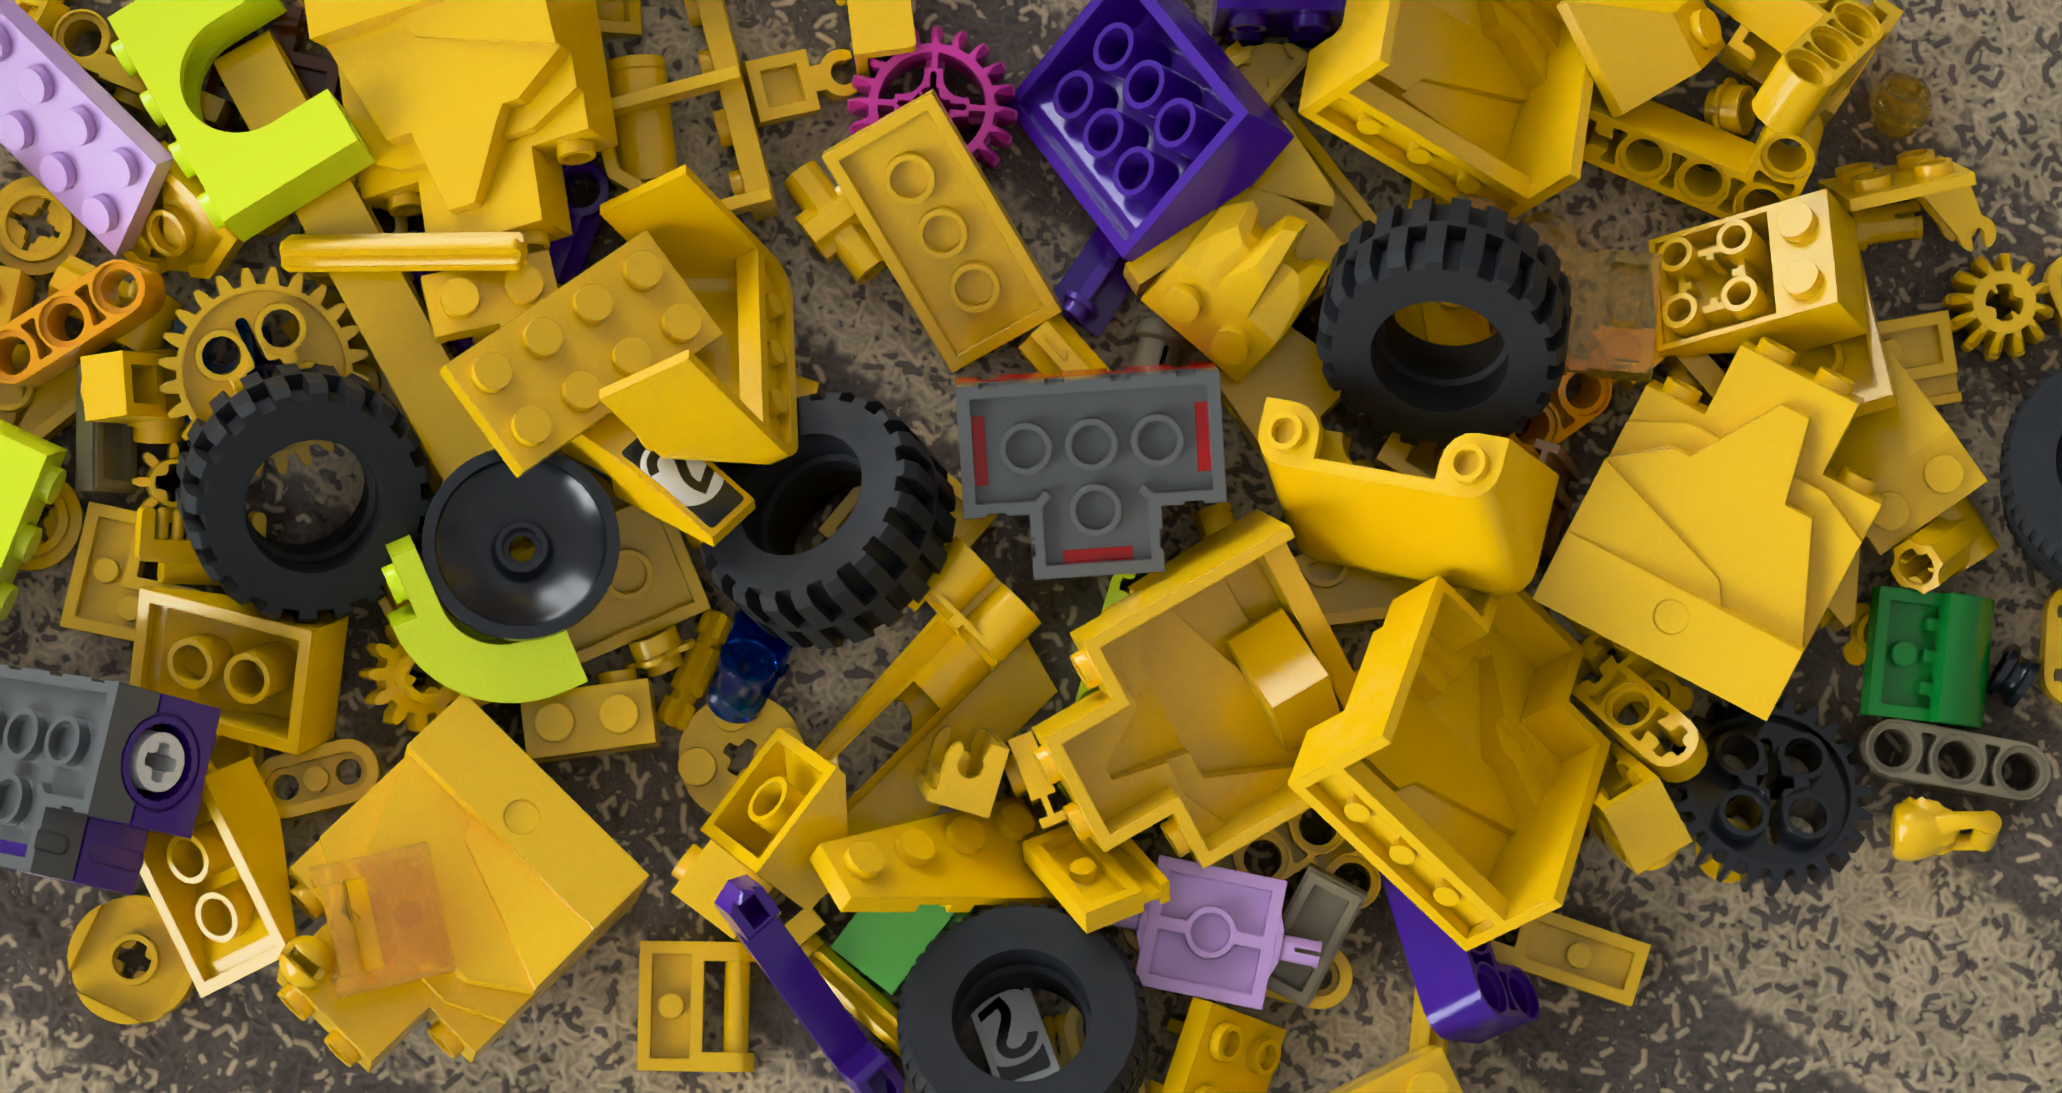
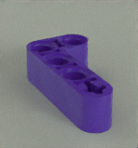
[1379,871,1539,1044]

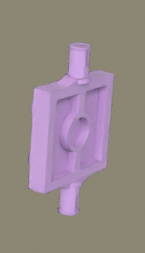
[1110,855,1322,1010]

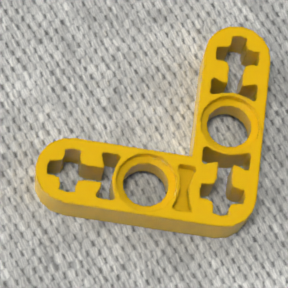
[1570,632,1708,783]

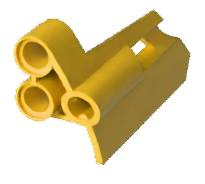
[814,536,1058,837]

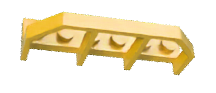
[596,0,780,222]

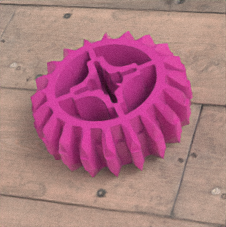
[847,26,1018,170]

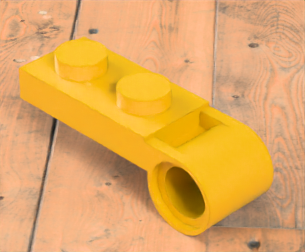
[53,9,236,132]

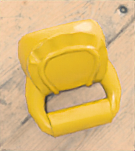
[1890,796,2002,861]

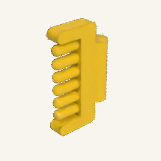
[134,505,267,586]

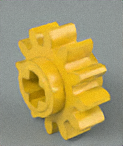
[359,624,461,732]

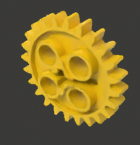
[157,267,370,476]

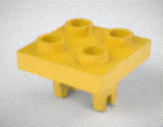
[1145,996,1287,1093]

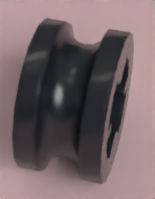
[1986,643,2042,709]

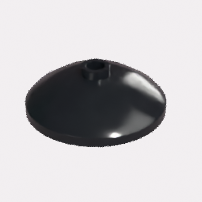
[422,449,620,641]

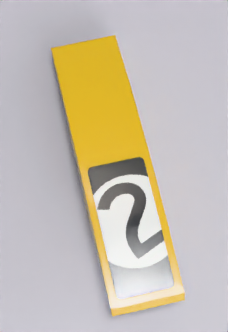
[562,413,755,547]

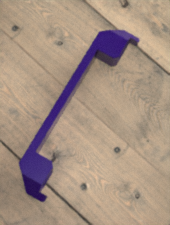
[714,874,905,1093]

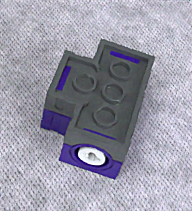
[0,664,221,895]

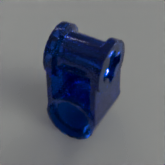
[706,609,793,724]

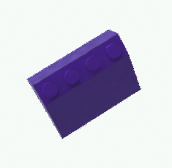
[1004,0,1294,262]

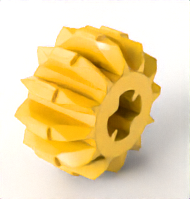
[1942,253,2054,362]

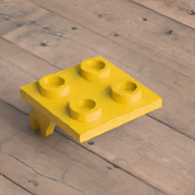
[1818,149,1996,252]

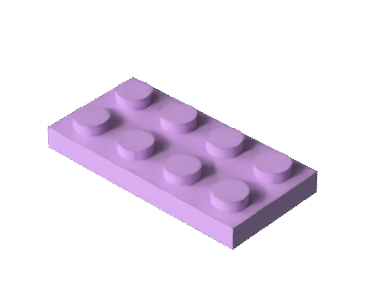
[0,0,174,256]

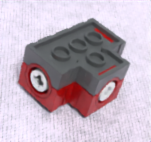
[955,361,1227,580]

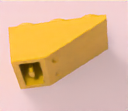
[1648,188,1868,356]

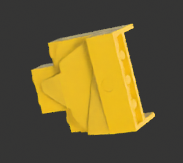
[304,0,618,253]
[1298,0,1594,222]
[1532,337,1886,721]
[1031,509,1357,869]
[1287,575,1611,952]
[277,694,650,1073]

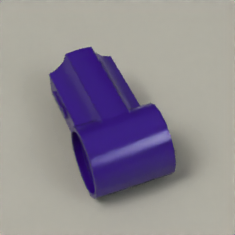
[549,162,614,285]

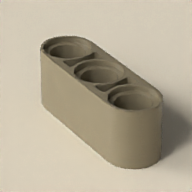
[1855,719,2051,803]

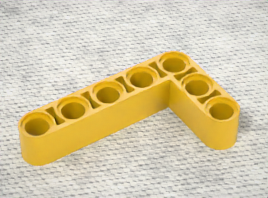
[1709,0,1884,135]

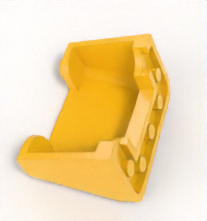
[1258,397,1559,595]

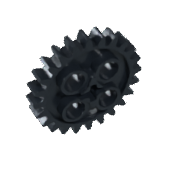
[1664,696,1874,897]

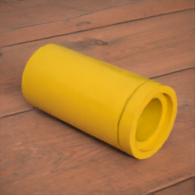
[606,54,678,192]

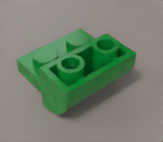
[1859,586,1995,729]

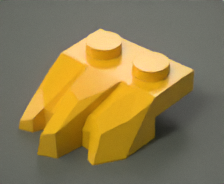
[1140,200,1331,383]

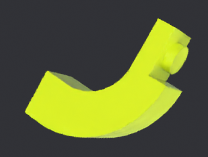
[381,535,588,703]

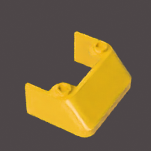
[599,164,798,465]

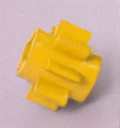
[130,443,179,523]

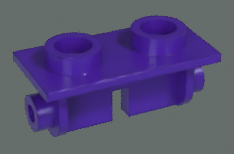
[1054,227,1132,338]

